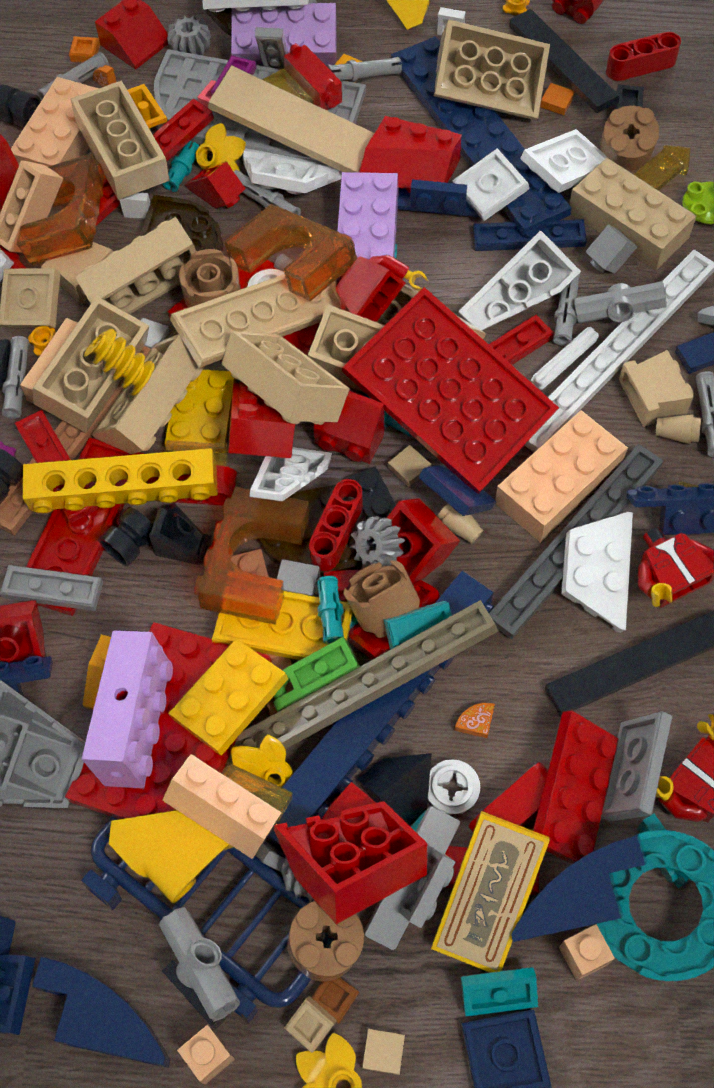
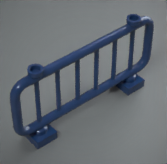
[81,817,334,1024]

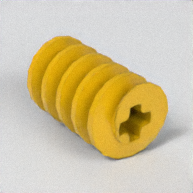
[84,329,155,396]

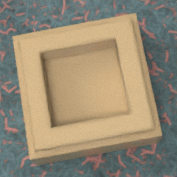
[388,445,431,487]
[284,996,337,1053]
[362,1029,405,1075]

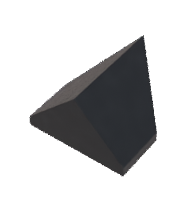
[149,503,211,565]
[357,753,432,826]

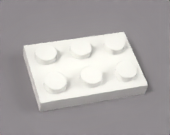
[520,129,608,193]

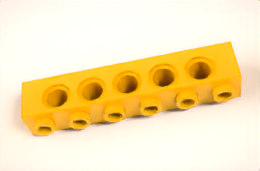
[23,448,218,513]

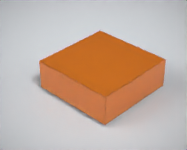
[69,36,100,62]
[540,83,575,115]

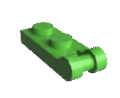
[273,637,360,712]

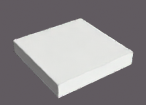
[452,148,530,221]

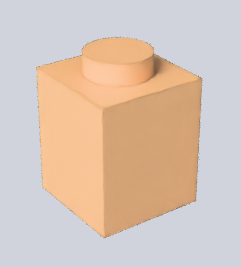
[559,924,615,981]
[177,1024,235,1085]

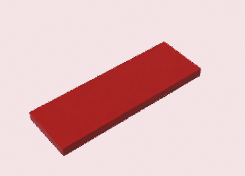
[26,437,144,616]

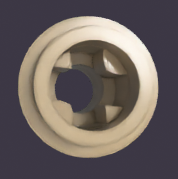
[656,414,701,445]
[437,503,484,544]

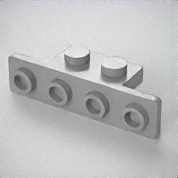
[364,806,460,950]

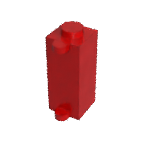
[283,43,342,110]

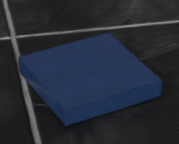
[418,465,497,516]
[461,1009,552,1088]

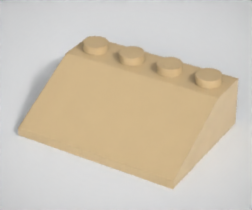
[434,19,550,120]

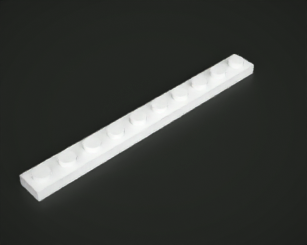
[525,250,714,452]

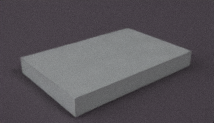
[601,711,672,822]

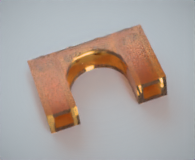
[17,153,106,265]
[224,204,357,302]
[194,487,309,625]

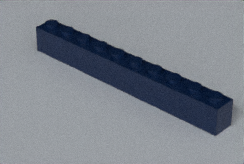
[266,571,494,853]

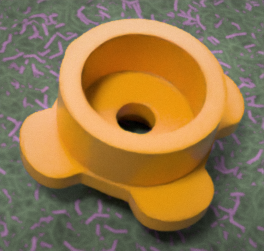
[502,0,530,15]
[28,326,56,356]

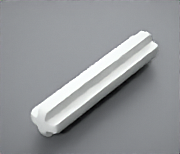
[531,327,599,390]

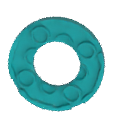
[597,830,714,981]

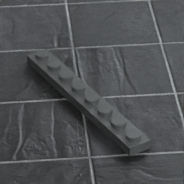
[489,444,664,640]

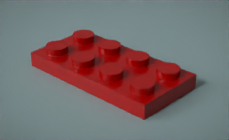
[533,711,619,864]

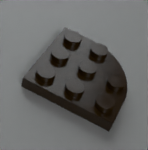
[140,194,223,251]
[251,485,360,577]

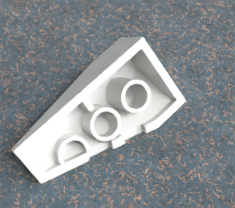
[458,231,581,331]
[250,447,332,501]

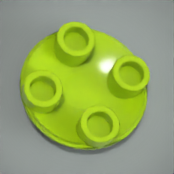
[682,182,714,224]

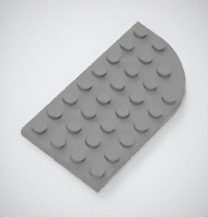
[154,49,366,163]

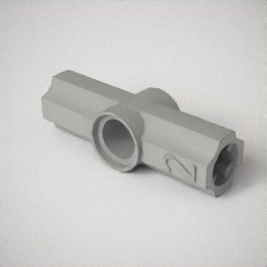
[575,281,667,323]
[159,907,240,1022]

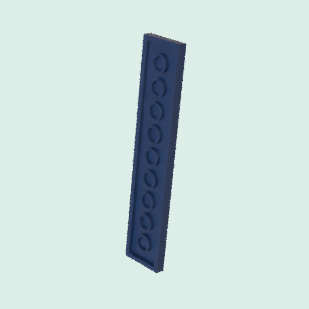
[391,36,572,236]

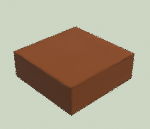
[311,978,360,1025]

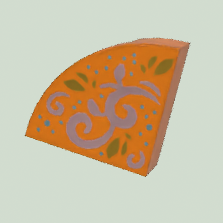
[93,65,117,87]
[455,703,495,738]

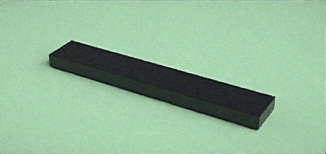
[509,9,619,114]
[545,610,714,717]

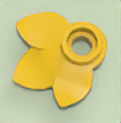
[196,123,246,171]
[230,734,293,794]
[296,1033,362,1088]

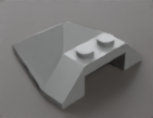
[0,681,86,808]

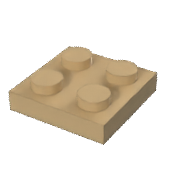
[0,268,60,328]

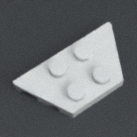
[242,148,342,194]
[562,512,633,633]

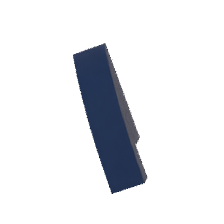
[511,835,647,942]
[32,957,170,1068]

